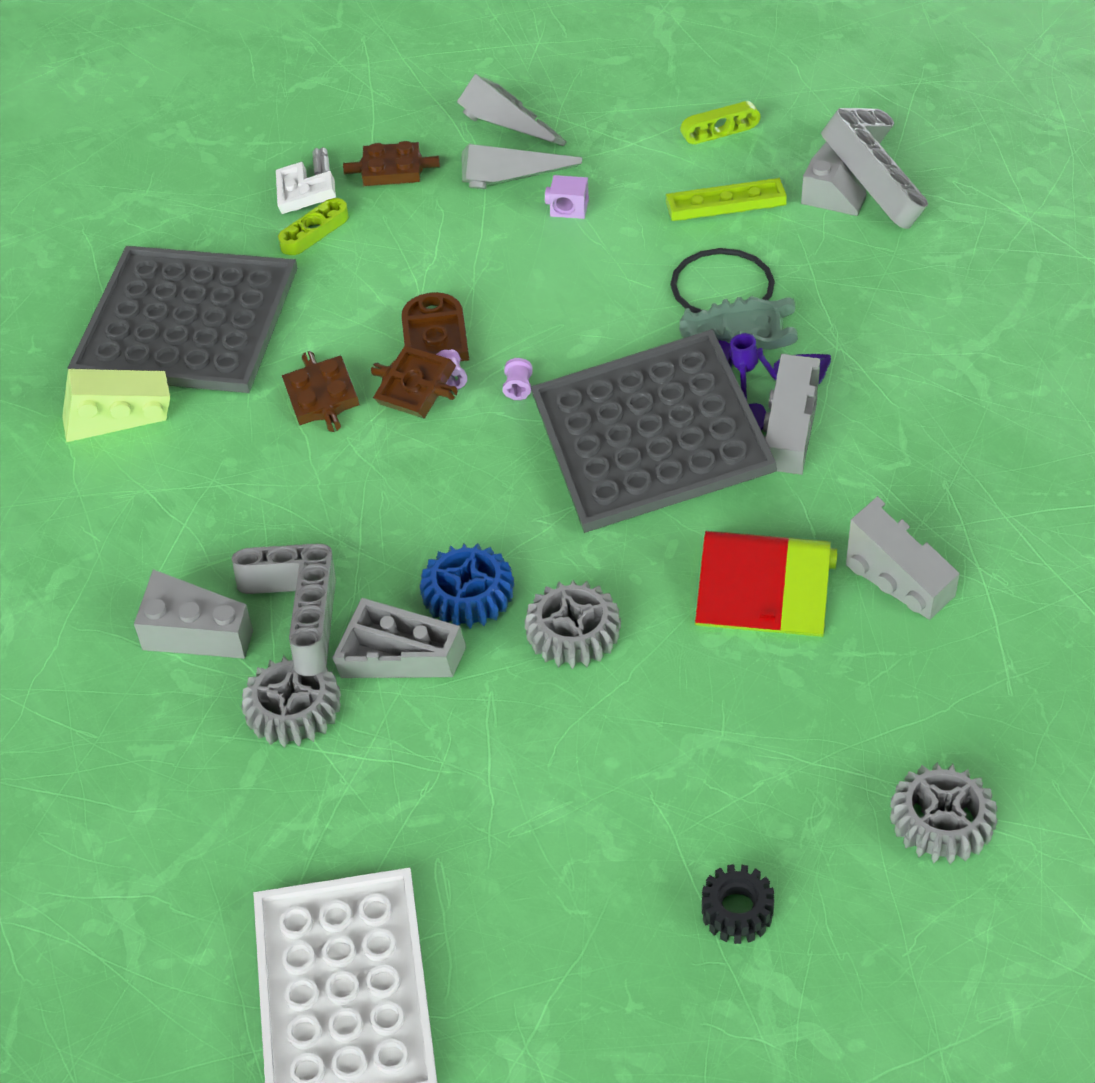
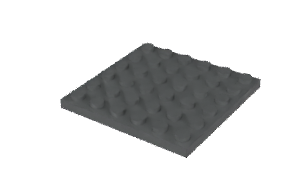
[68,246,298,393]
[531,329,777,533]

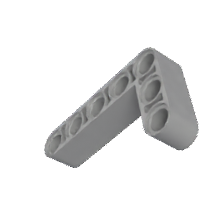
[821,108,928,229]
[232,544,336,676]

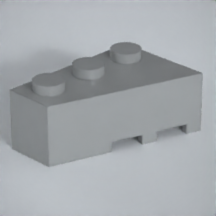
[763,354,820,475]
[846,496,960,620]
[134,570,253,659]
[332,598,466,678]

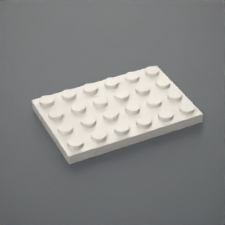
[253,868,438,1083]

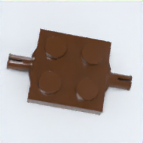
[343,141,440,186]
[371,346,458,419]
[282,351,360,432]

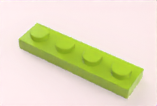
[666,178,787,221]

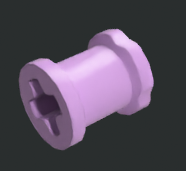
[436,350,467,390]
[503,358,533,400]

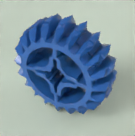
[420,543,514,629]

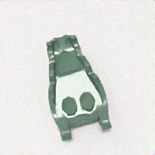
[679,296,798,350]

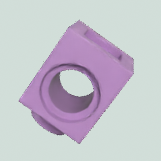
[545,175,589,219]

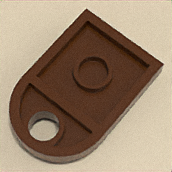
[402,292,469,362]

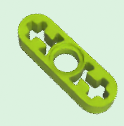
[680,101,761,144]
[278,198,349,255]

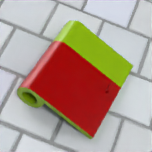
[695,531,837,637]

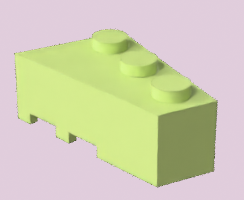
[62,369,170,442]

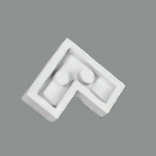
[276,162,336,214]

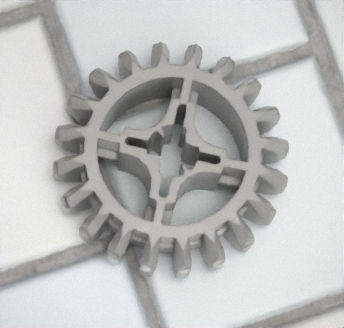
[525,580,621,669]
[241,655,341,748]
[890,762,998,864]

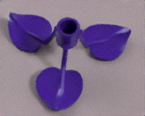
[718,333,831,431]

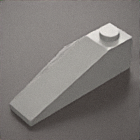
[457,74,567,146]
[801,142,866,216]
[461,144,582,189]

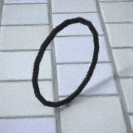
[670,248,775,313]

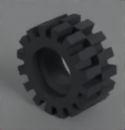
[702,864,774,944]

